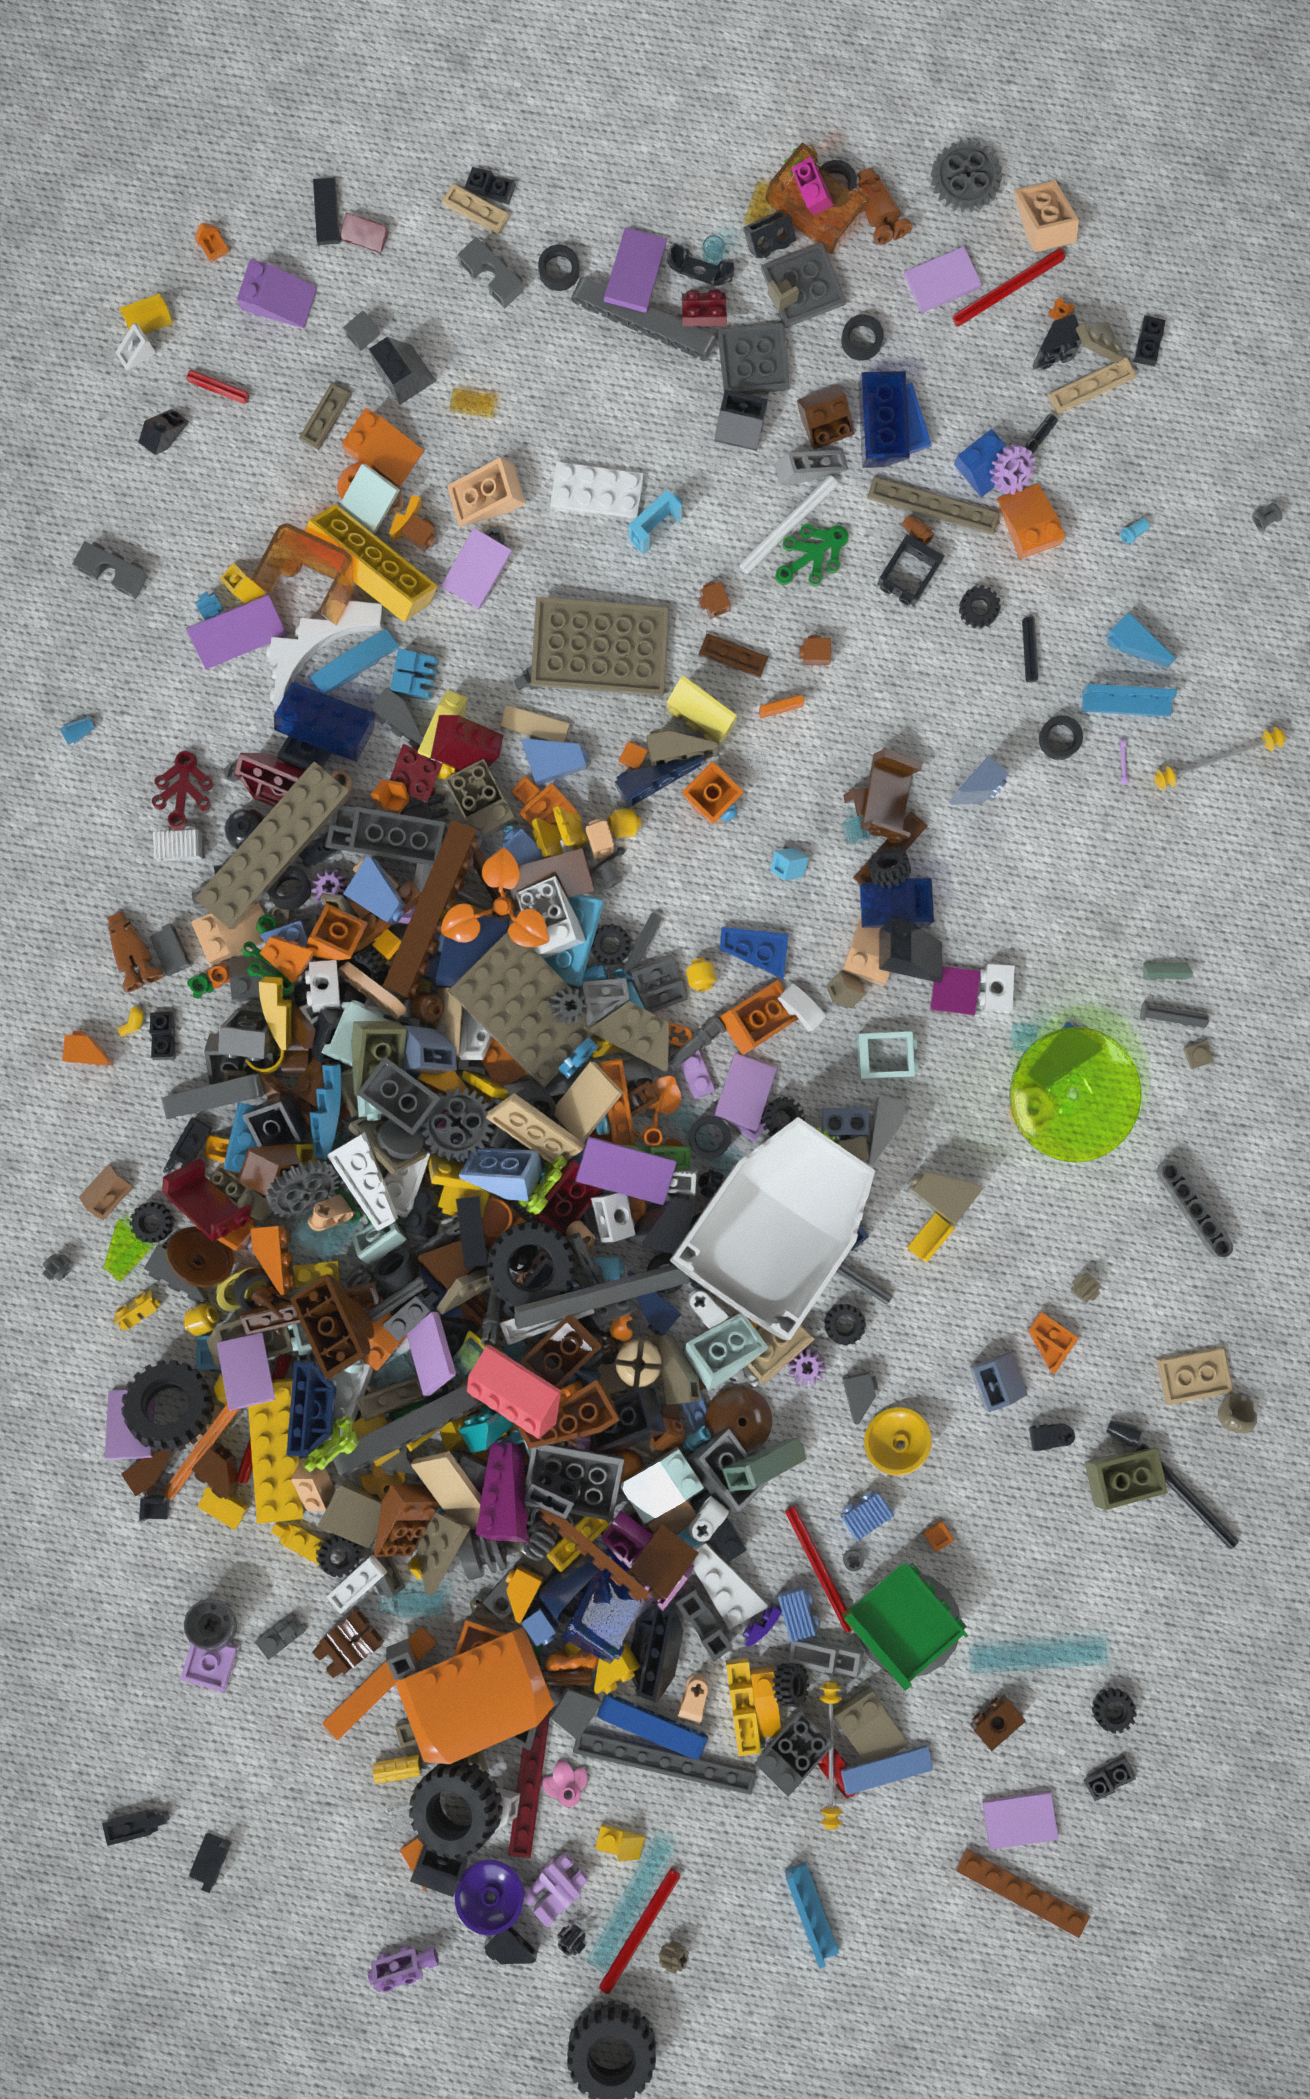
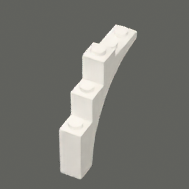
[266,599,385,709]

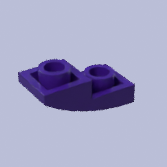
[743,1604,782,1647]

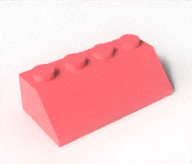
[467,1345,561,1439]

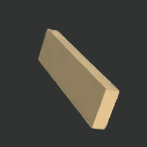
[1048,357,1137,415]

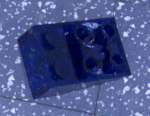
[859,878,934,928]

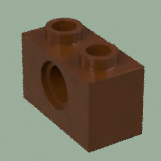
[970,1694,1026,1752]

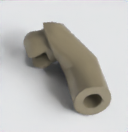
[470,1596,498,1625]

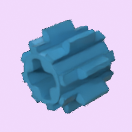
[195,591,224,619]

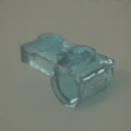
[842,816,883,845]

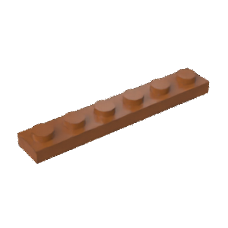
[315,880,421,969]
[538,1507,651,1603]
[956,1848,1090,1938]

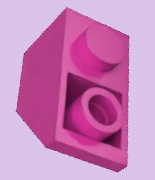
[791,157,834,216]

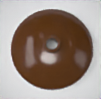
[166,1226,234,1287]
[705,1386,772,1454]

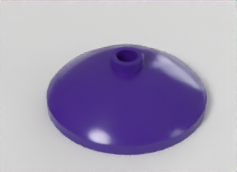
[454,1860,524,1935]

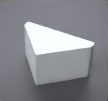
[116,323,156,370]

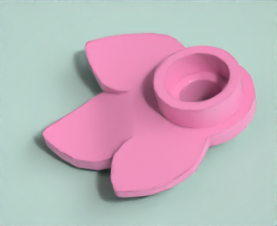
[542,1759,587,1807]

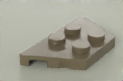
[589,1001,669,1072]
[417,1512,470,1595]

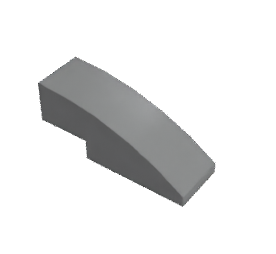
[788,1640,864,1677]

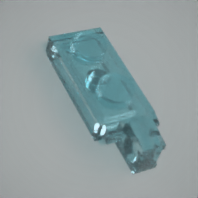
[380,1590,444,1618]

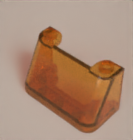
[765,142,871,254]

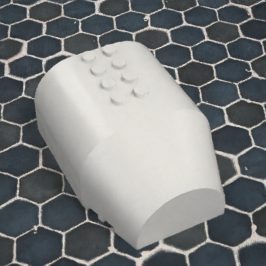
[670,1117,875,1340]

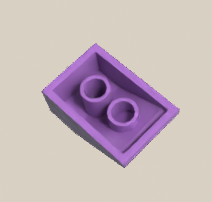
[237,259,317,328]

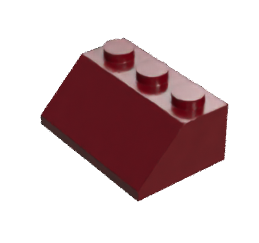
[430,715,504,771]

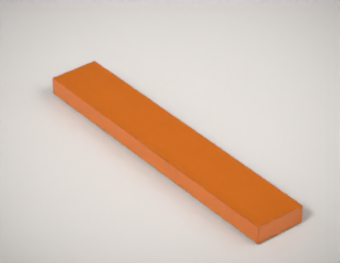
[322,1625,437,1741]

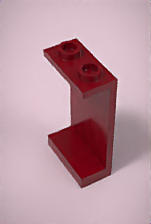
[162,1158,251,1242]

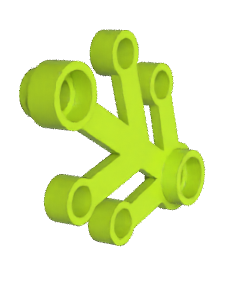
[518,1155,568,1215]
[303,1415,359,1472]

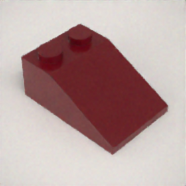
[527,1160,603,1236]

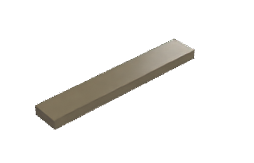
[867,476,1000,535]

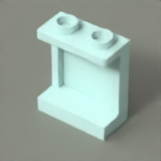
[321,1000,389,1067]

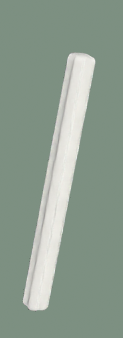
[740,475,838,574]

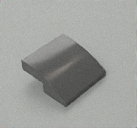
[630,955,688,1013]

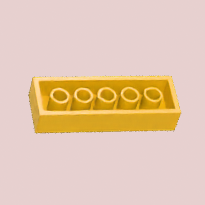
[302,504,437,622]
[248,1378,303,1524]

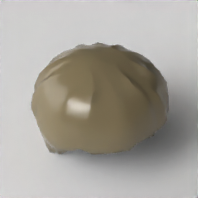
[1218,1394,1257,1434]

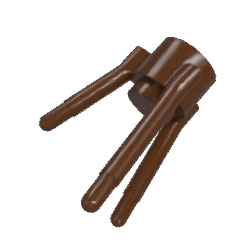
[251,1285,291,1335]

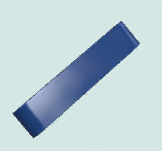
[597,1693,709,1760]

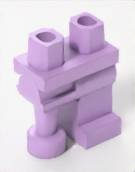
[523,1852,588,1928]

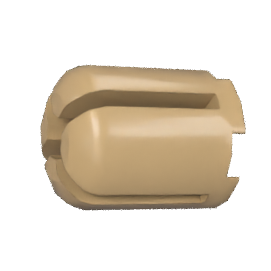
[616,1338,661,1387]

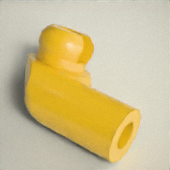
[117,1006,144,1037]

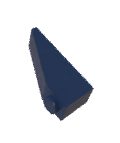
[627,1270,681,1335]

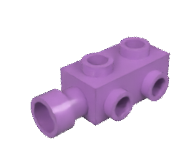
[368,1946,439,1992]

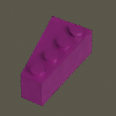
[476,1442,529,1543]
[601,1510,694,1611]

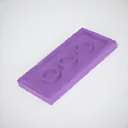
[604,227,667,313]
[186,594,287,669]
[575,1136,676,1205]

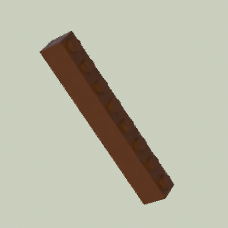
[383,820,482,1000]

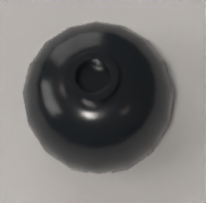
[224,808,265,849]

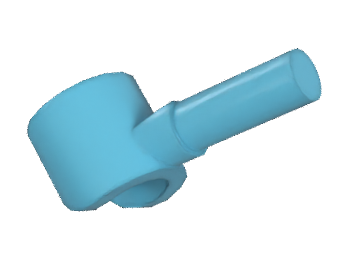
[612,969,633,981]
[497,1430,524,1444]

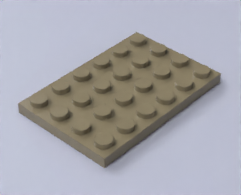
[531,597,668,696]
[448,931,601,1088]

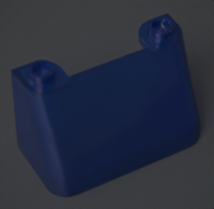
[561,1547,645,1664]

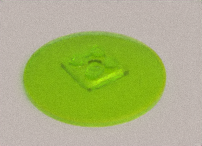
[1009,1027,1142,1163]

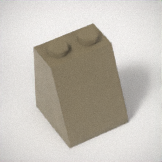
[907,1172,984,1224]
[317,1479,382,1549]

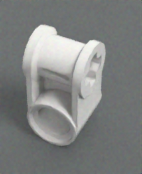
[688,1289,729,1330]
[688,1496,729,1542]

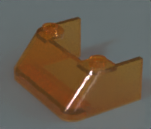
[251,523,354,625]

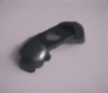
[667,243,734,286]
[294,982,366,1006]

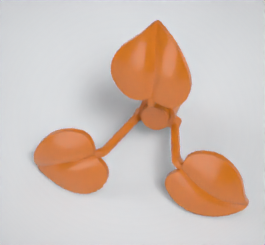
[441,848,549,947]
[589,1075,684,1146]

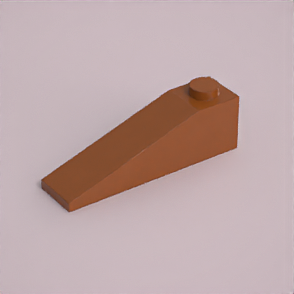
[518,1380,620,1449]

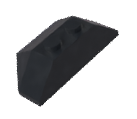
[631,1603,684,1703]

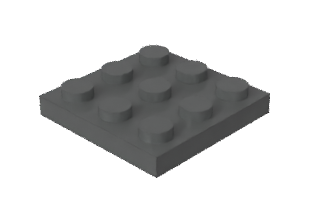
[761,242,846,328]
[717,323,790,394]

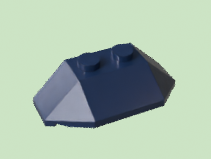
[286,1362,336,1457]

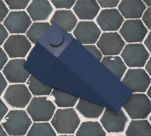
[615,756,705,808]

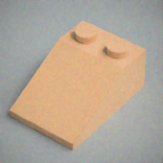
[1014,180,1079,252]
[447,457,526,527]
[191,901,268,965]
[841,909,890,986]

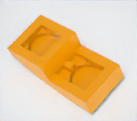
[389,495,423,541]

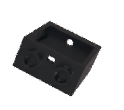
[877,534,945,607]

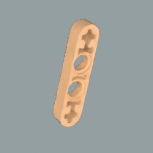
[338,961,406,1019]

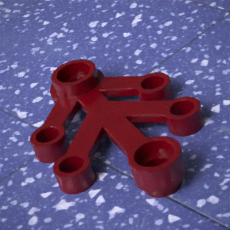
[152,751,214,831]

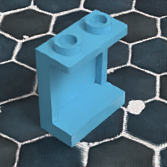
[628,490,682,555]

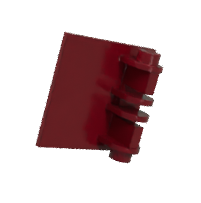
[390,744,442,803]

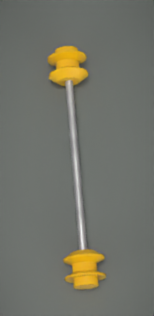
[1153,726,1286,790]
[819,1681,843,1830]

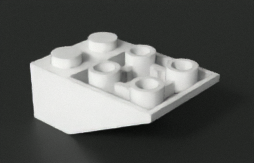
[515,876,586,958]

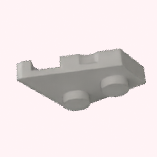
[581,978,630,1025]

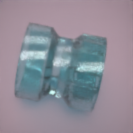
[702,235,724,265]

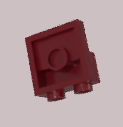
[682,290,727,327]

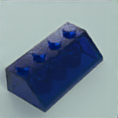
[858,371,910,468]

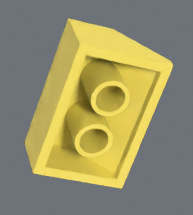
[667,676,737,746]

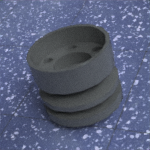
[458,1529,508,1581]
[184,1599,237,1652]

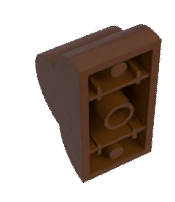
[290,1274,374,1379]

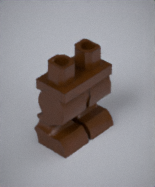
[313,1607,384,1678]

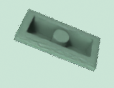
[1143,962,1193,980]

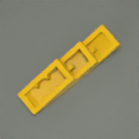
[725,1657,761,1756]

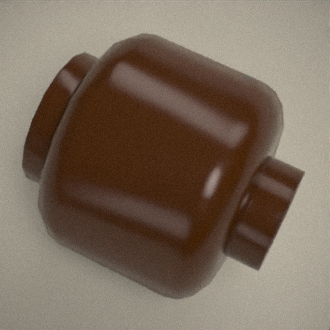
[410,992,444,1023]

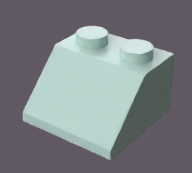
[351,1221,407,1265]

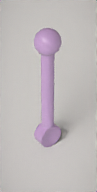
[1120,739,1129,785]

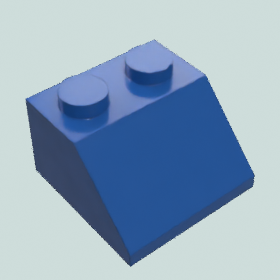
[954,429,1006,498]

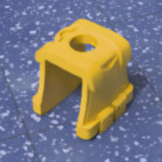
[532,806,589,857]

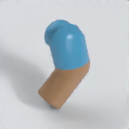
[707,804,737,824]

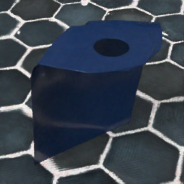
[436,913,508,988]
[537,1541,600,1627]

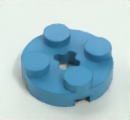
[558,1038,599,1079]

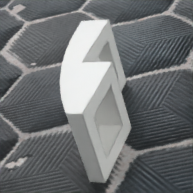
[778,984,826,1031]

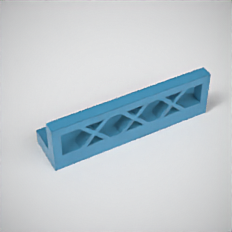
[1081,684,1177,717]
[784,1862,839,1969]

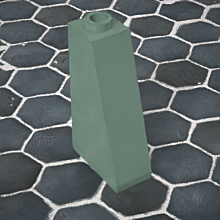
[722,1438,807,1491]

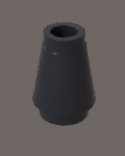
[1106,1420,1142,1447]

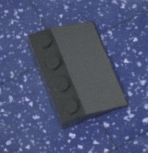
[525,1444,624,1521]

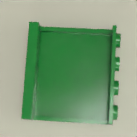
[842,1560,968,1691]

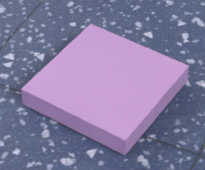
[181,1643,238,1692]

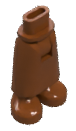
[857,168,913,245]
[107,912,164,993]

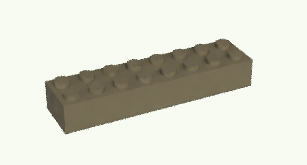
[195,761,352,929]

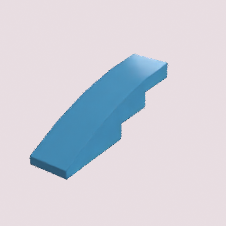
[310,629,399,696]
[310,1064,341,1159]

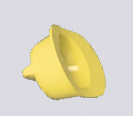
[216,1267,267,1311]

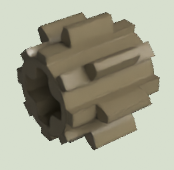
[1071,1273,1101,1303]
[659,1940,689,1974]

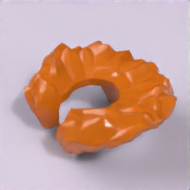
[545,1647,599,1672]

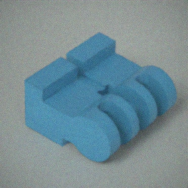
[390,648,439,700]

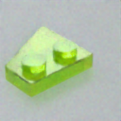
[103,1220,152,1282]

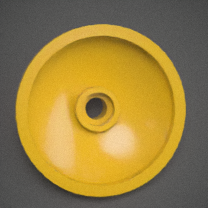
[864,1407,932,1476]

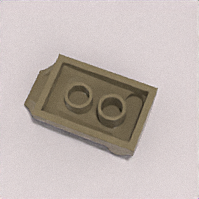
[207,1319,293,1367]

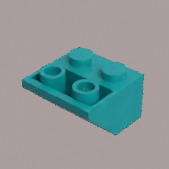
[458,1404,515,1453]

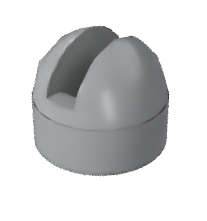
[729,1368,745,1384]

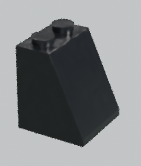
[369,337,436,405]
[626,1193,696,1254]

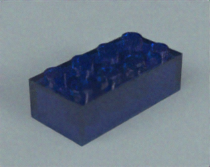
[274,682,375,762]

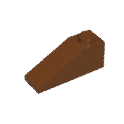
[121,1448,178,1497]

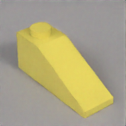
[418,690,468,758]

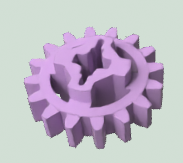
[990,444,1036,495]

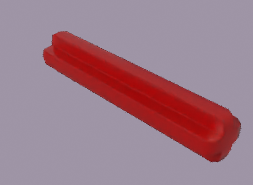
[186,370,249,404]

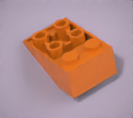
[251,1225,295,1295]

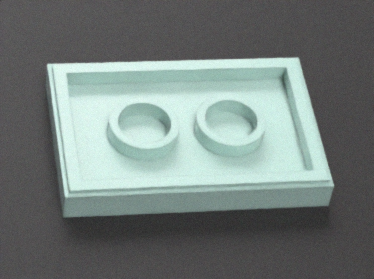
[339,464,400,535]

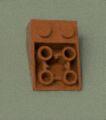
[374,1484,439,1557]

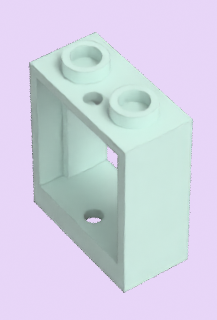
[856,1031,918,1080]

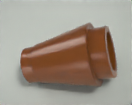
[902,515,934,545]

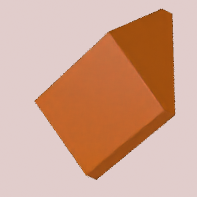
[681,760,744,824]

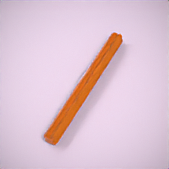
[162,1404,240,1499]

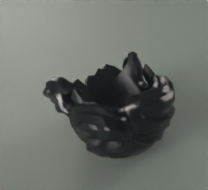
[580,1327,618,1370]

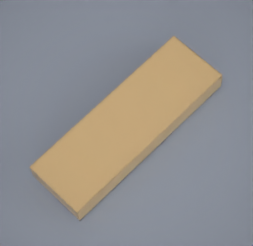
[442,183,510,235]
[500,705,570,742]

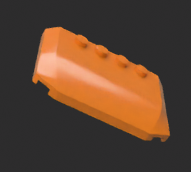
[395,1627,555,1764]

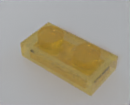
[449,388,496,419]

